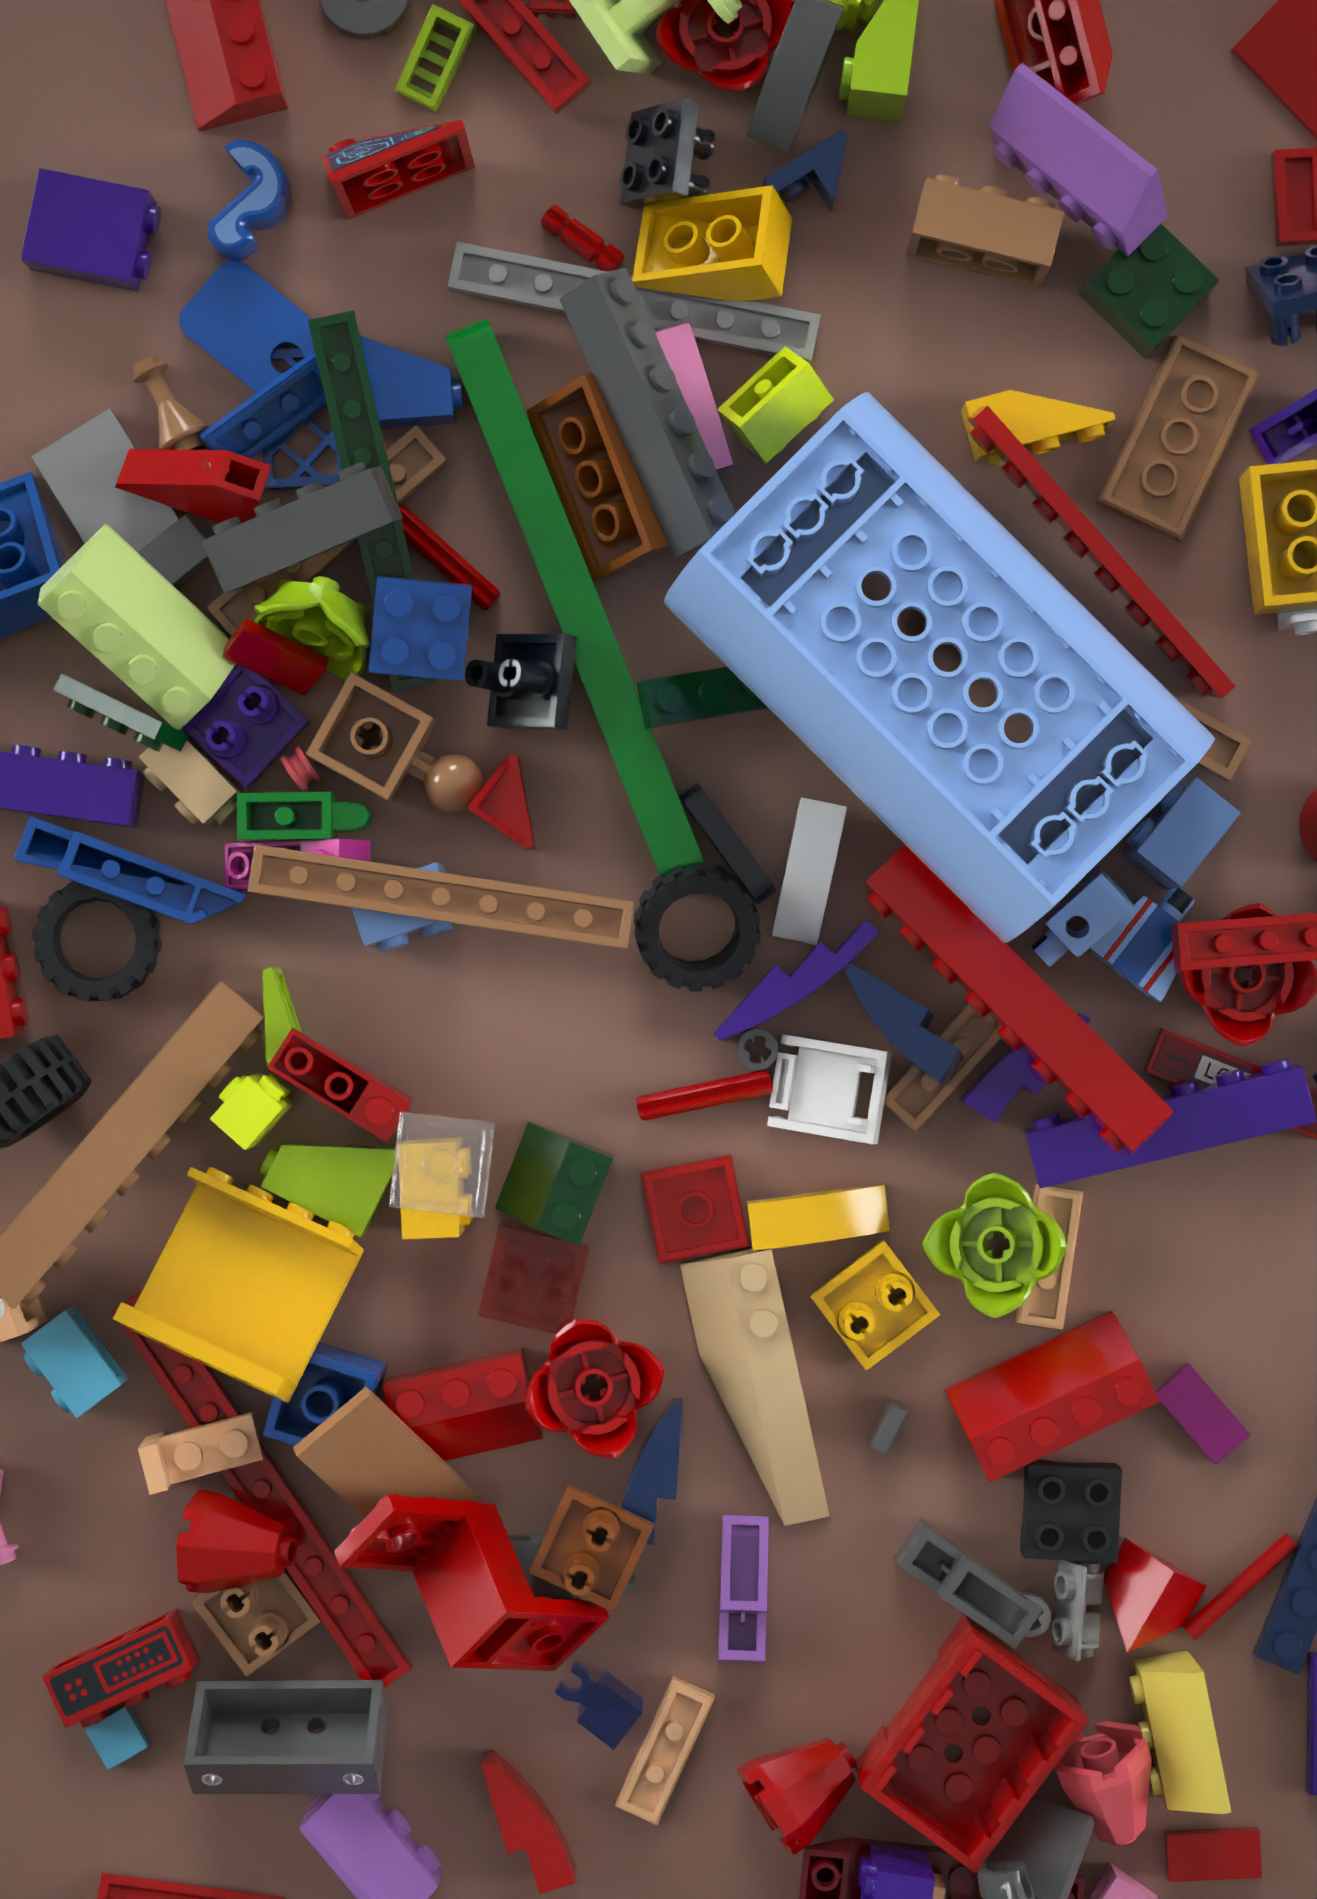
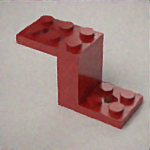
[334,1494,610,1671]

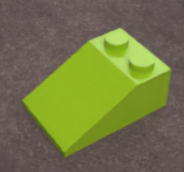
[838,0,919,123]

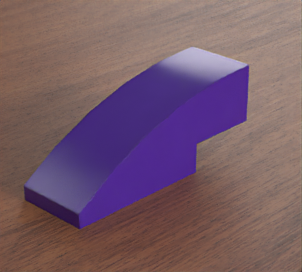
[960,1013,1091,1123]

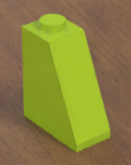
[259,1142,399,1237]

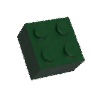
[1080,224,1220,359]

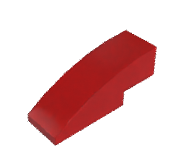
[481,1750,577,1894]

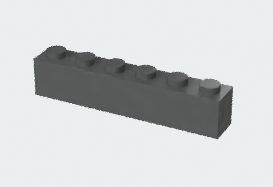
[559,267,735,558]

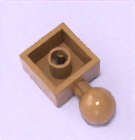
[306,672,484,813]

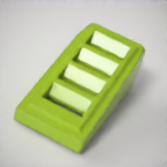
[394,4,478,112]
[262,966,302,1066]

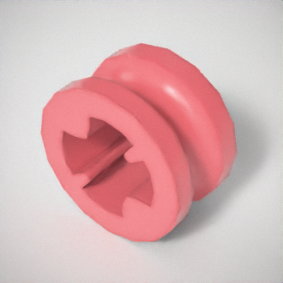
[280,745,323,792]

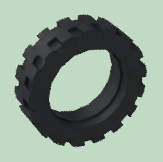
[634,863,761,992]
[32,882,162,1001]

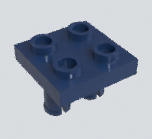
[1245,246,1317,346]

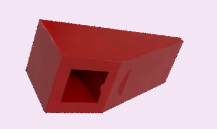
[115,449,271,524]
[267,1028,413,1143]

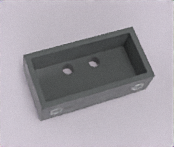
[183,1680,389,1794]

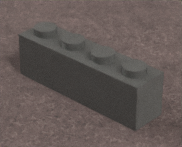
[202,462,404,594]

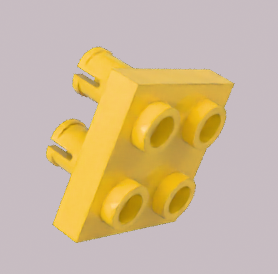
[809,1239,940,1371]

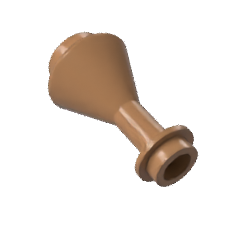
[133,356,209,450]

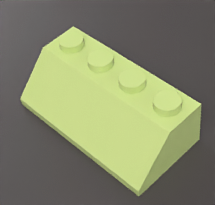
[38,523,236,730]

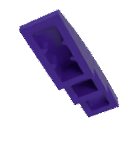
[713,919,880,1041]

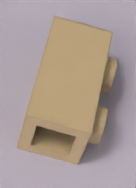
[139,725,242,826]

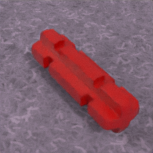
[541,205,624,272]

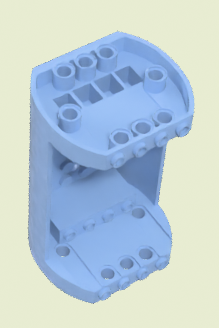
[664,392,1215,943]

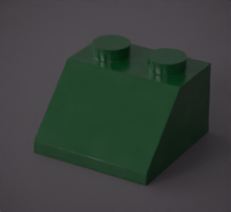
[495,1122,614,1246]

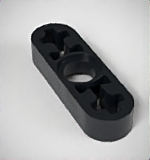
[678,783,777,904]

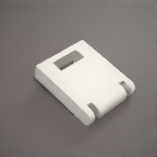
[767,1034,892,1144]

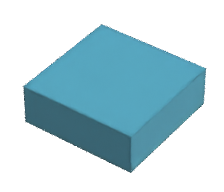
[85,1706,151,1770]

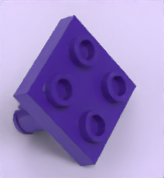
[182,663,311,789]

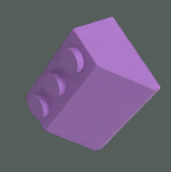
[299,1791,442,1899]

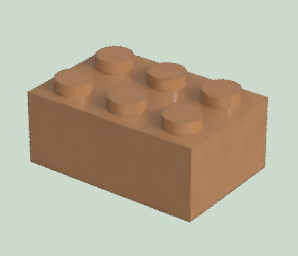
[906,175,1065,288]

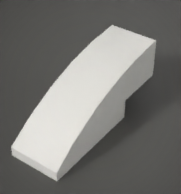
[771,797,847,945]

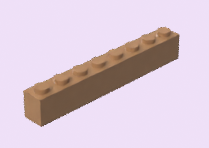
[0,981,264,1309]

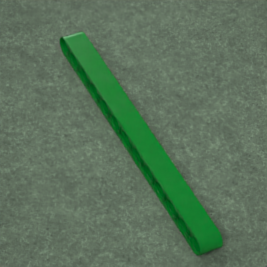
[444,318,706,877]

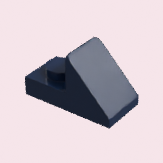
[763,129,848,211]

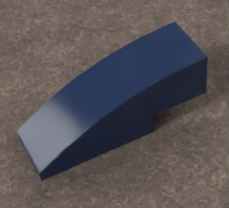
[845,962,964,1088]
[621,1399,683,1545]

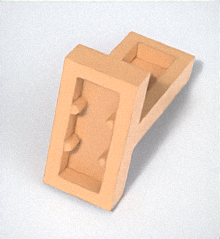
[138,1412,264,1495]

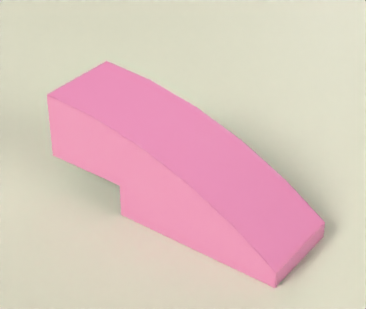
[655,321,733,470]

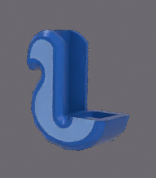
[208,140,292,261]

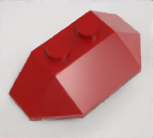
[994,0,1113,105]

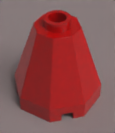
[176,1489,297,1594]
[736,1738,857,1855]

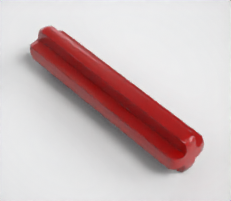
[398,504,501,610]
[636,1070,773,1121]

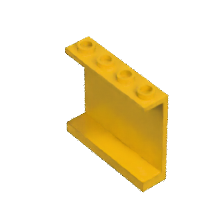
[113,1167,364,1403]

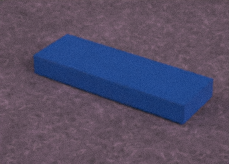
[199,353,327,458]

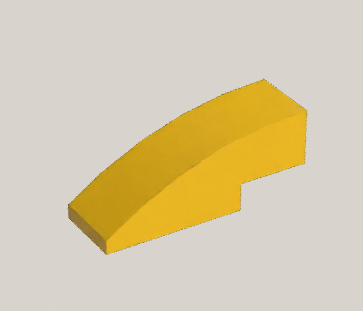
[747,1184,890,1251]

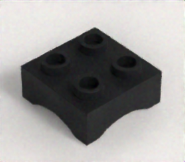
[1020,1459,1122,1563]

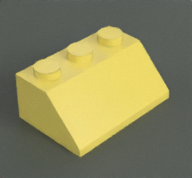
[1128,1650,1231,1814]

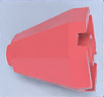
[1054,1721,1152,1846]

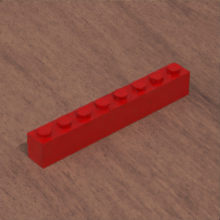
[866,845,1174,1156]

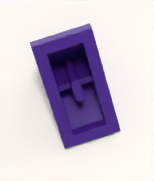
[1249,389,1317,464]

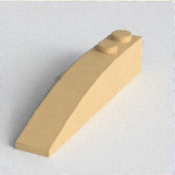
[680,1248,830,1526]

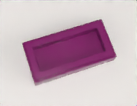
[1154,1363,1251,1465]

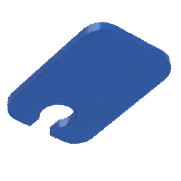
[179,260,316,393]

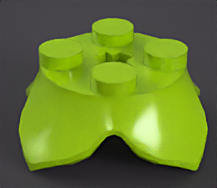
[254,576,371,681]
[922,1173,1067,1318]

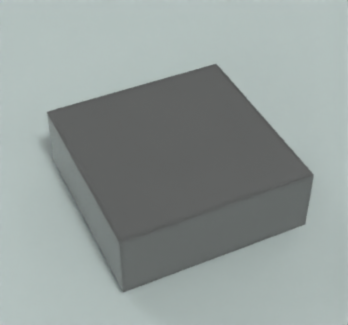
[868,1398,908,1454]

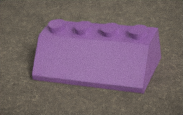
[989,63,1168,257]

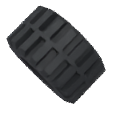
[0,1035,92,1148]

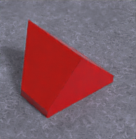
[467,754,536,850]
[1103,1537,1207,1653]

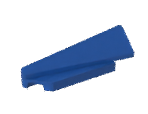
[13,816,245,925]

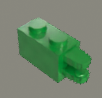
[237,792,374,842]

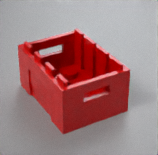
[856,1615,1089,1874]

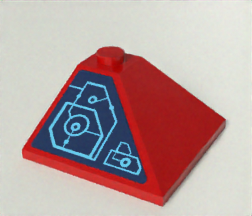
[321,120,475,220]

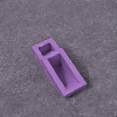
[718,1515,769,1665]

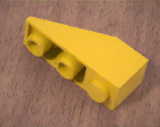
[961,390,1116,467]

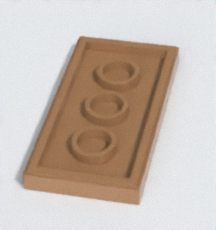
[1096,333,1261,542]
[293,1387,480,1519]

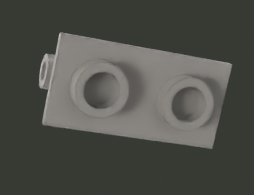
[1051,1560,1104,1661]

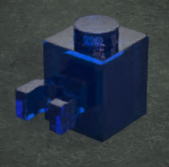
[555,1660,643,1750]

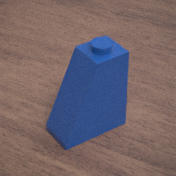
[360,336,464,429]

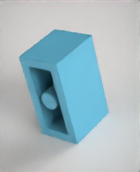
[21,1305,130,1419]

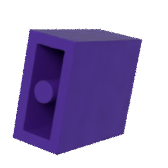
[20,168,161,292]

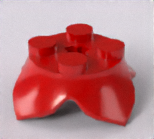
[656,0,795,92]
[1179,903,1317,1047]
[525,1319,665,1459]

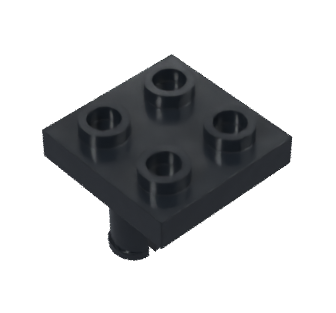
[620,97,715,209]
[465,634,577,730]

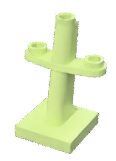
[569,0,742,74]

